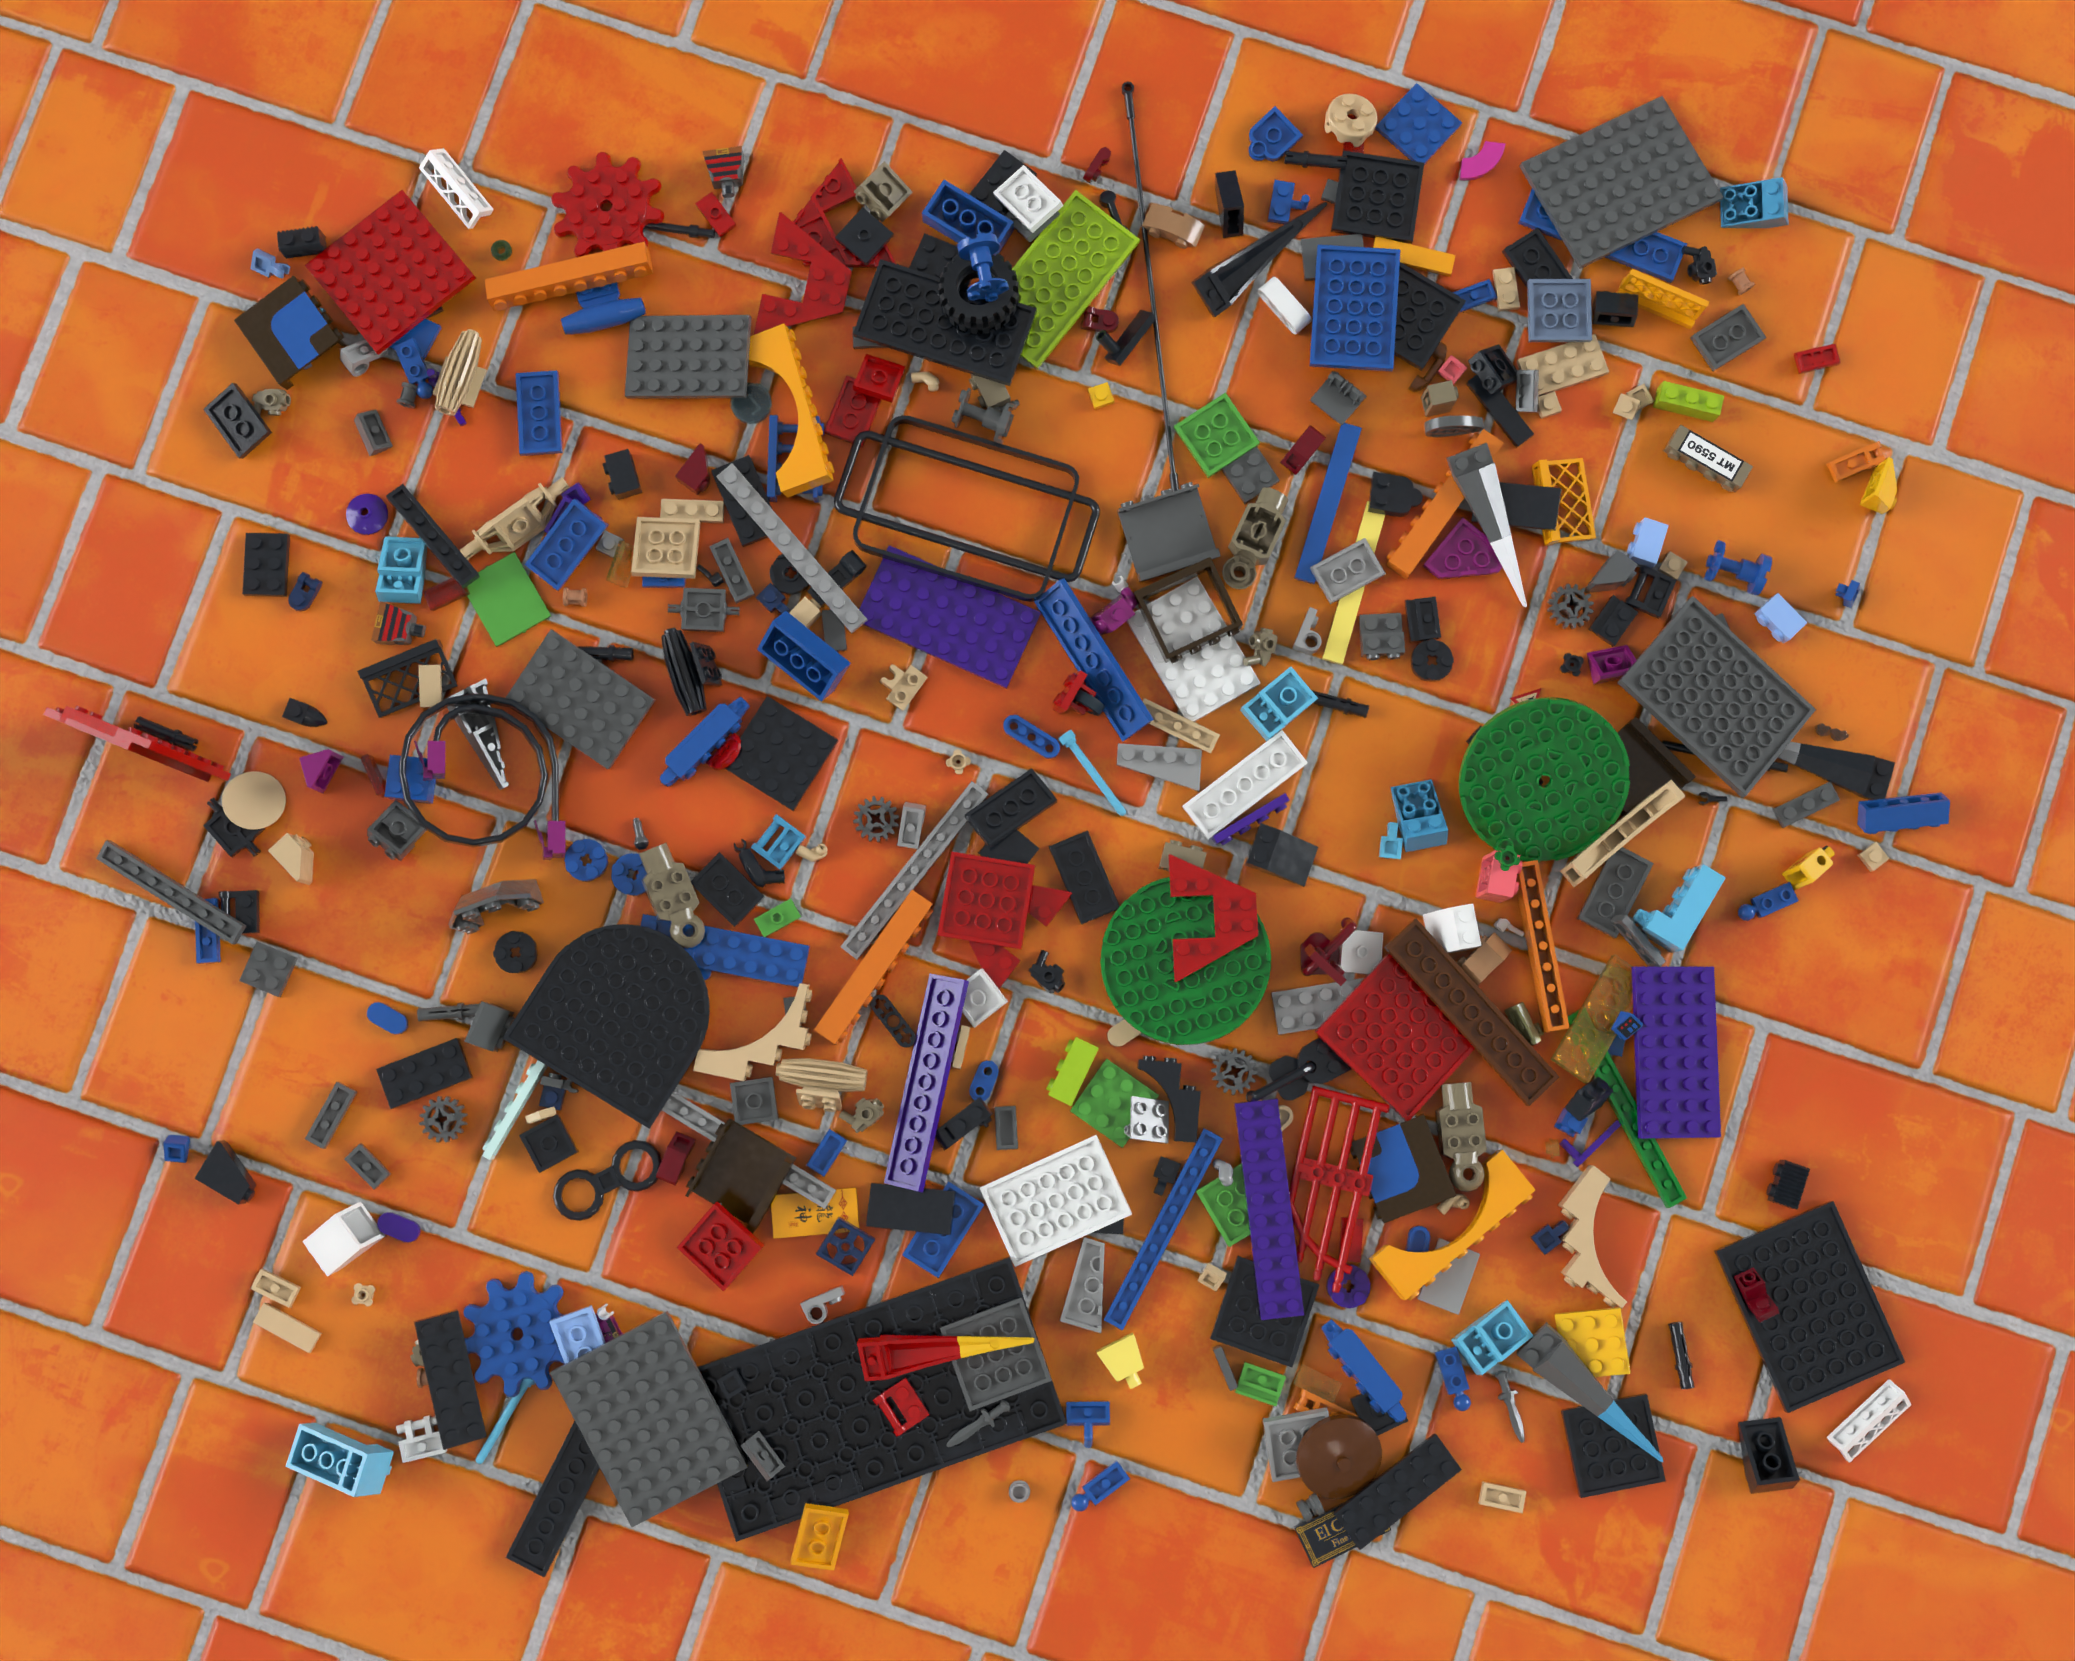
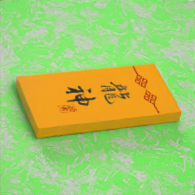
[771,1188,860,1239]

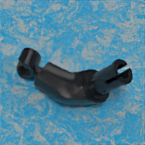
[734,839,785,888]

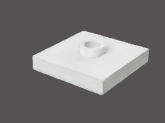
[1338,929,1383,974]
[962,968,1008,1028]

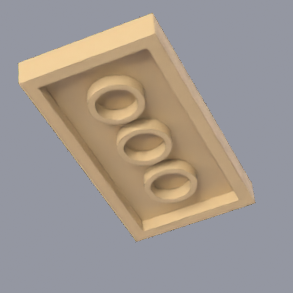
[1516,334,1609,397]

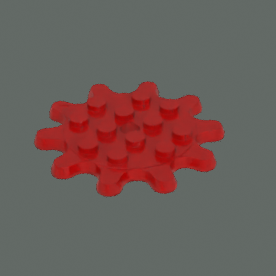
[551,152,665,257]

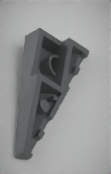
[447,678,509,790]

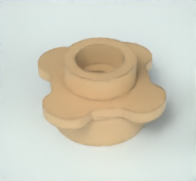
[946,749,971,774]
[351,1283,375,1306]

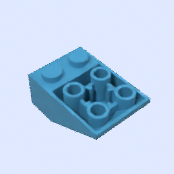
[1720,177,1789,228]
[1390,779,1448,852]

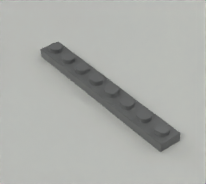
[96,840,246,944]

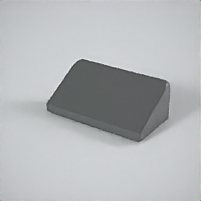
[354,409,393,456]

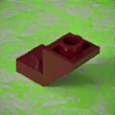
[1280,425,1326,475]
[656,1131,696,1186]
[1734,1267,1779,1322]

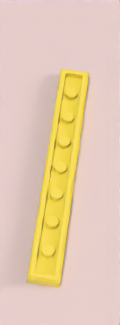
[1322,501,1385,665]

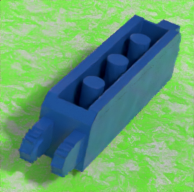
[659,697,750,787]
[1321,1319,1407,1423]

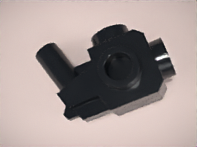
[1682,246,1717,285]
[1028,950,1065,994]

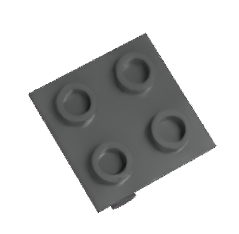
[1310,371,1367,425]

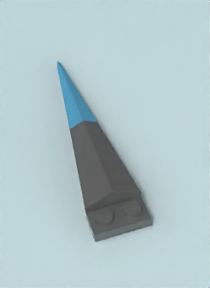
[1517,1322,1663,1462]

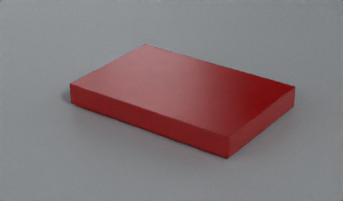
[824,375,882,448]

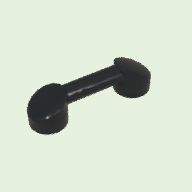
[1099,190,1128,230]

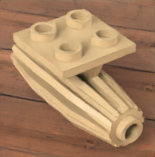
[433,329,487,416]
[776,1058,867,1112]

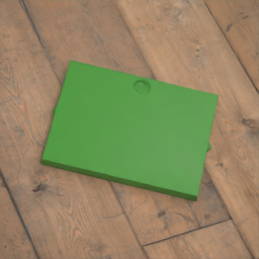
[464,552,551,647]

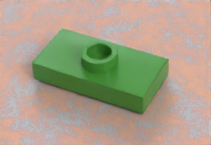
[754,898,801,937]

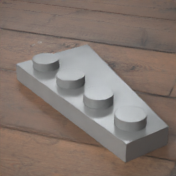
[1117,743,1202,792]
[1060,1237,1105,1333]

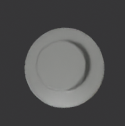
[1009,1480,1030,1503]

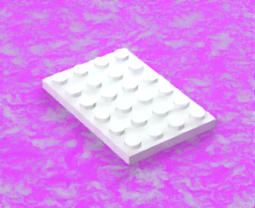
[1127,577,1261,722]
[980,1135,1132,1267]

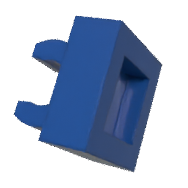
[1836,580,1860,608]

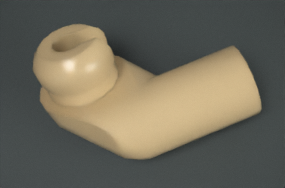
[1436,1194,1470,1215]

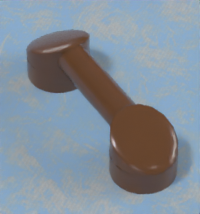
[1408,342,1447,392]

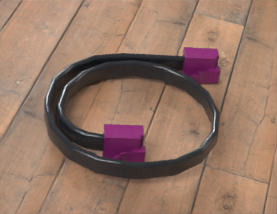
[399,693,565,860]

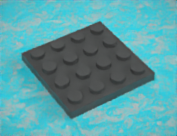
[940,1297,1052,1411]

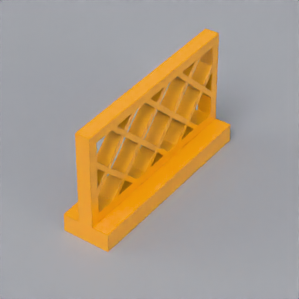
[1617,269,1709,329]
[1531,458,1596,546]

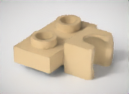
[879,664,928,711]

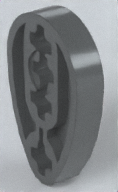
[1424,415,1484,437]

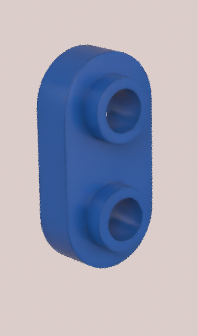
[969,1061,999,1101]

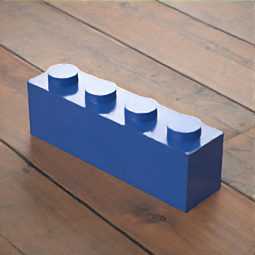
[1857,792,1950,834]

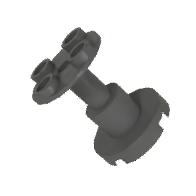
[951,388,1016,445]

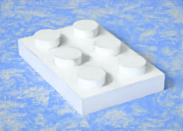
[993,165,1063,233]

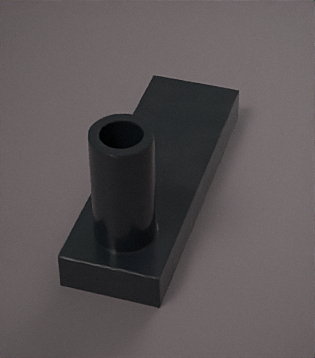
[1096,310,1157,366]

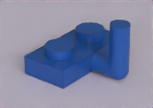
[1267,180,1310,224]
[1066,1401,1110,1448]

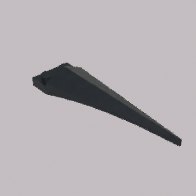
[1191,202,1327,317]

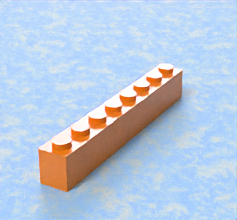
[485,242,653,311]
[1386,429,1504,580]
[1516,860,1570,1032]
[814,890,934,1045]

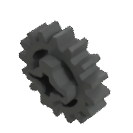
[1547,584,1594,630]
[853,796,899,843]
[1211,1048,1258,1095]
[419,1096,468,1143]

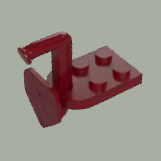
[1300,917,1357,986]

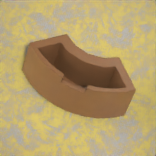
[1142,204,1205,249]
[1456,932,1512,985]

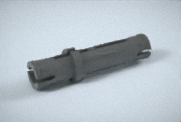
[417,1003,480,1021]

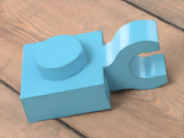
[1379,822,1403,860]

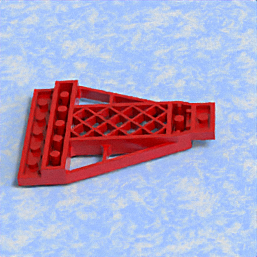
[43,705,231,782]

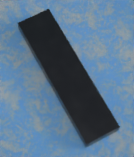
[1466,375,1534,448]

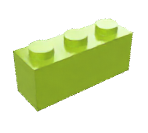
[1653,381,1724,422]
[1046,1037,1099,1106]

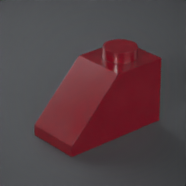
[675,443,710,495]

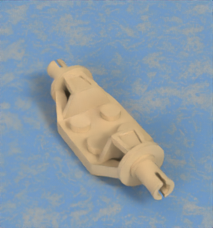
[459,477,570,560]

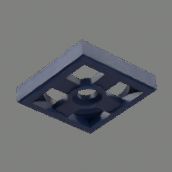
[816,1217,875,1276]

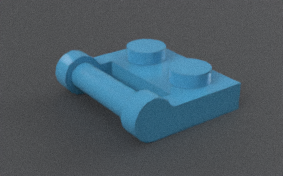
[750,814,806,870]

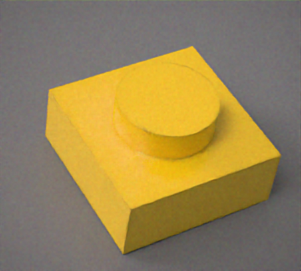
[1088,382,1114,410]

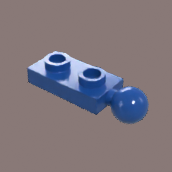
[394,338,433,399]
[1738,882,1799,921]
[1435,1346,1471,1411]
[1071,1460,1130,1512]

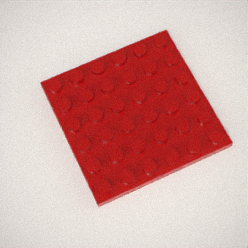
[305,190,476,355]
[1315,953,1475,1121]

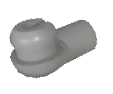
[1212,1159,1233,1186]

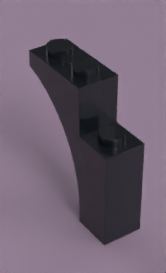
[1137,1056,1201,1143]

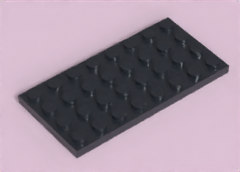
[853,259,1037,386]

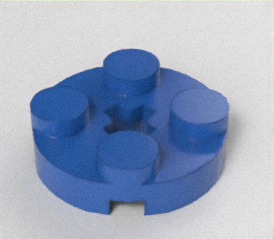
[565,839,608,882]
[611,853,647,896]

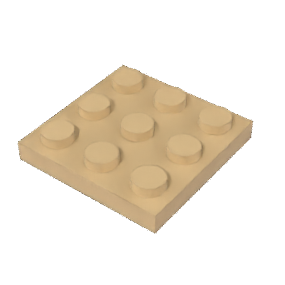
[631,517,701,579]

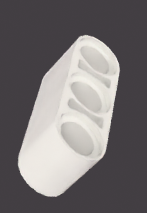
[1257,276,1312,335]

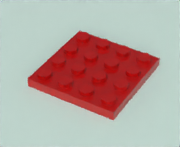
[937,851,1036,950]

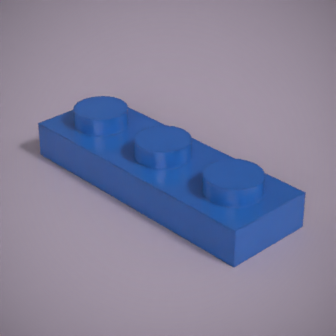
[195,898,221,964]

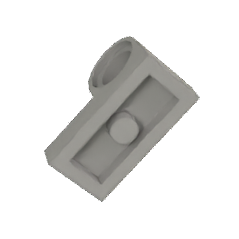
[340,340,388,377]
[1292,607,1322,655]
[897,802,926,849]
[800,1285,845,1324]

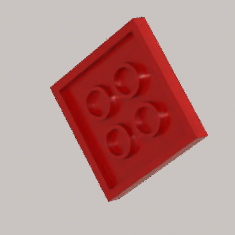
[676,1201,765,1292]

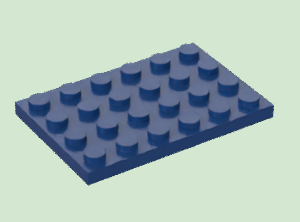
[1309,245,1400,371]

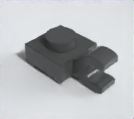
[540,1073,579,1093]

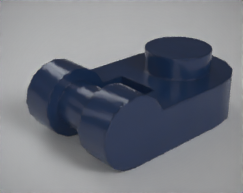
[288,572,323,612]

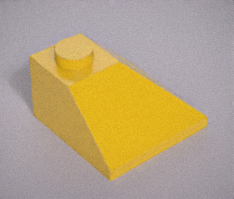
[1860,457,1897,514]

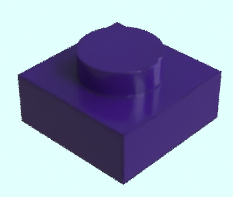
[561,482,591,505]

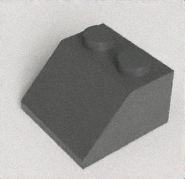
[1585,550,1638,593]
[464,1001,515,1052]

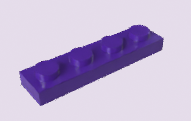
[1212,793,1289,846]

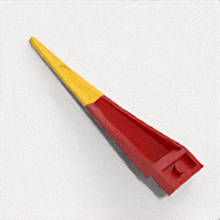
[857,1335,1035,1381]

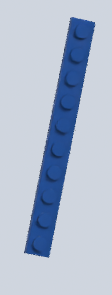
[1103,1128,1223,1330]

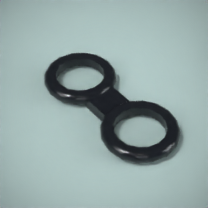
[553,1140,661,1221]

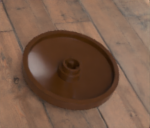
[1296,1414,1382,1499]

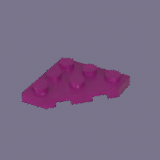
[1423,517,1502,579]

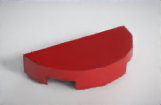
[706,733,741,770]

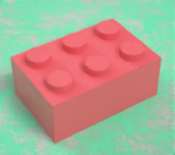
[1475,850,1522,903]

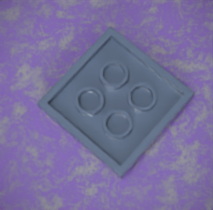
[1527,279,1592,342]

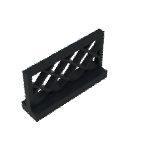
[357,639,458,718]

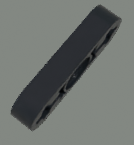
[871,995,916,1048]

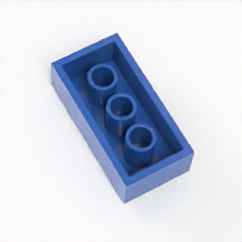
[922,180,1014,256]
[757,611,851,702]

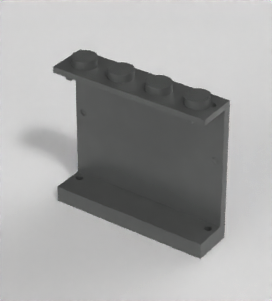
[1117,482,1221,582]

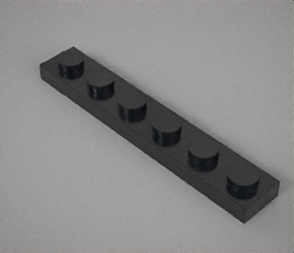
[386,484,480,589]

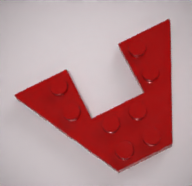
[792,158,896,268]
[754,212,852,335]
[1169,854,1258,983]
[969,885,1073,989]

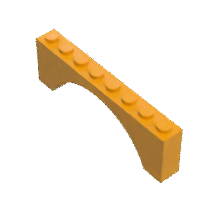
[749,324,834,497]
[1368,1149,1535,1300]

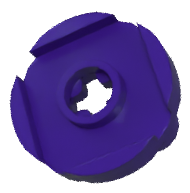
[1326,1264,1370,1308]

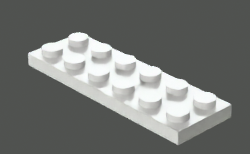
[1182,730,1308,840]

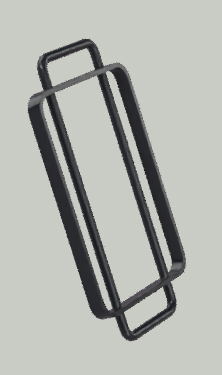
[834,415,1100,602]

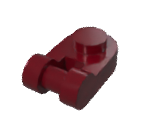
[1083,147,1111,183]
[1081,306,1119,333]

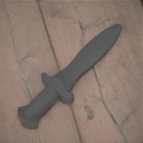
[1495,1370,1525,1443]
[946,1400,1010,1447]

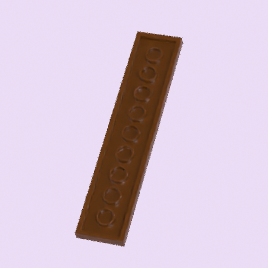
[1384,918,1559,1106]

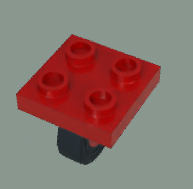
[1052,670,1104,716]

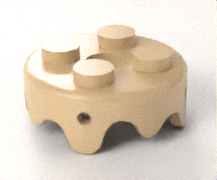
[1324,94,1377,147]

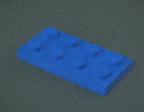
[516,370,563,456]
[524,498,608,591]
[902,1181,985,1278]

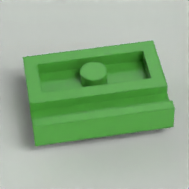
[1235,1361,1286,1407]

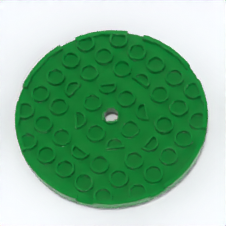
[1459,697,1630,862]
[1100,877,1271,1045]

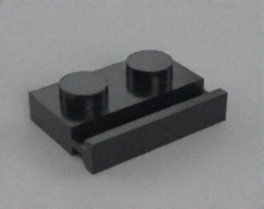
[1588,595,1638,647]
[1405,596,1441,642]

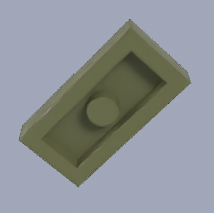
[1504,1002,1544,1046]

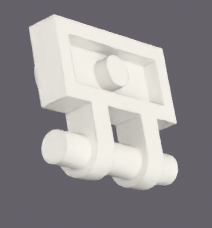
[396,1415,447,1463]

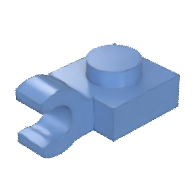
[251,248,290,279]

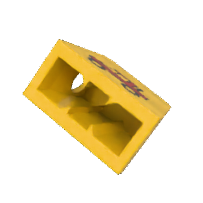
[1782,846,1834,890]

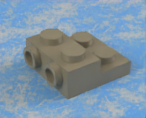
[853,161,913,222]

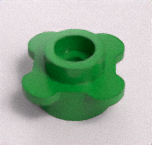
[1494,846,1520,871]

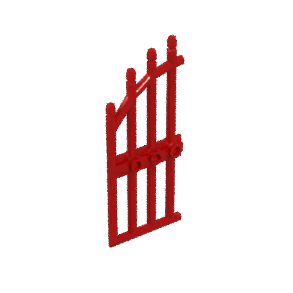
[1289,1086,1390,1293]

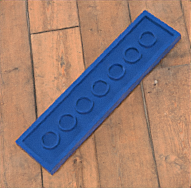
[1518,188,1687,283]
[1034,578,1154,742]
[641,914,810,987]

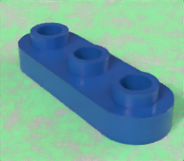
[1003,715,1060,759]

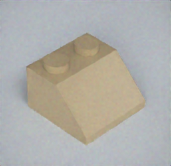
[268,833,314,885]

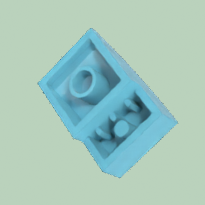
[375,537,427,604]
[1240,667,1318,742]
[1451,1300,1534,1375]

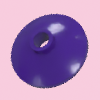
[346,494,388,535]

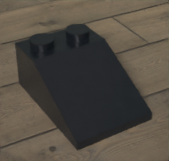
[1245,823,1318,887]
[1738,1417,1800,1494]

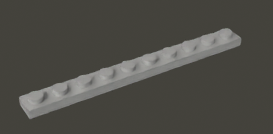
[716,463,868,634]
[840,781,988,960]
[662,1092,836,1209]

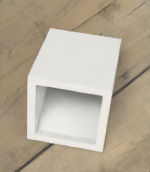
[1423,904,1481,953]
[303,1201,385,1277]

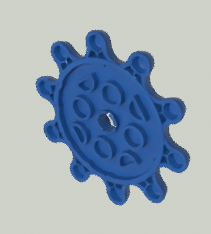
[463,1271,565,1398]

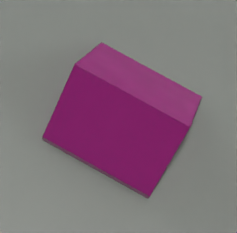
[1587,645,1636,685]
[299,749,344,793]

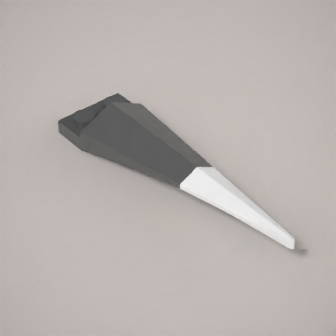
[1446,443,1527,607]

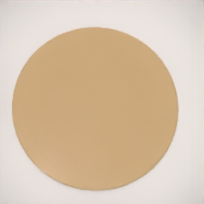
[222,771,286,829]

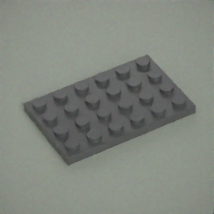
[625,315,752,398]
[506,629,656,769]

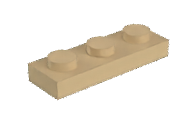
[660,499,725,523]

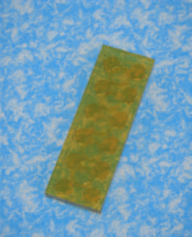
[1550,954,1633,1084]

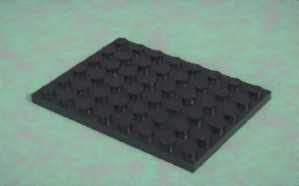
[1714,1201,1905,1413]

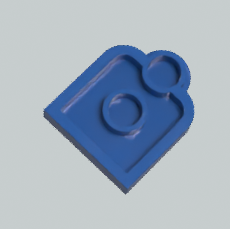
[1249,106,1303,161]

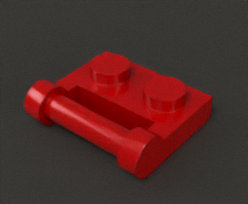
[873,1377,930,1437]

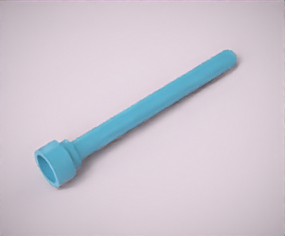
[1058,730,1126,816]
[475,1379,535,1464]

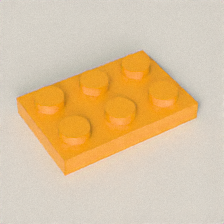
[791,1503,849,1571]

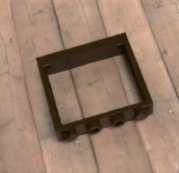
[1134,557,1243,664]

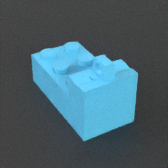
[1633,864,1726,953]
[285,1423,394,1497]

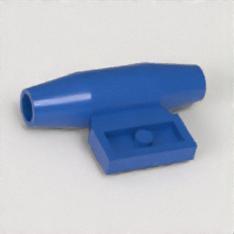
[561,283,646,335]

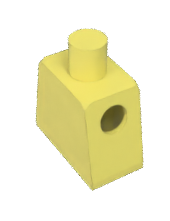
[1096,1332,1144,1389]

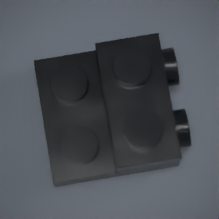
[1468,344,1517,394]

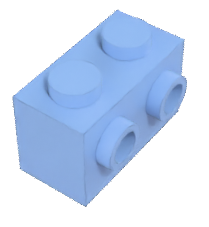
[1627,517,1669,568]
[1754,593,1807,644]

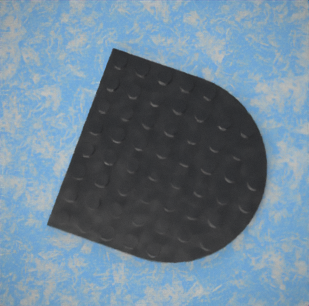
[503,924,710,1129]

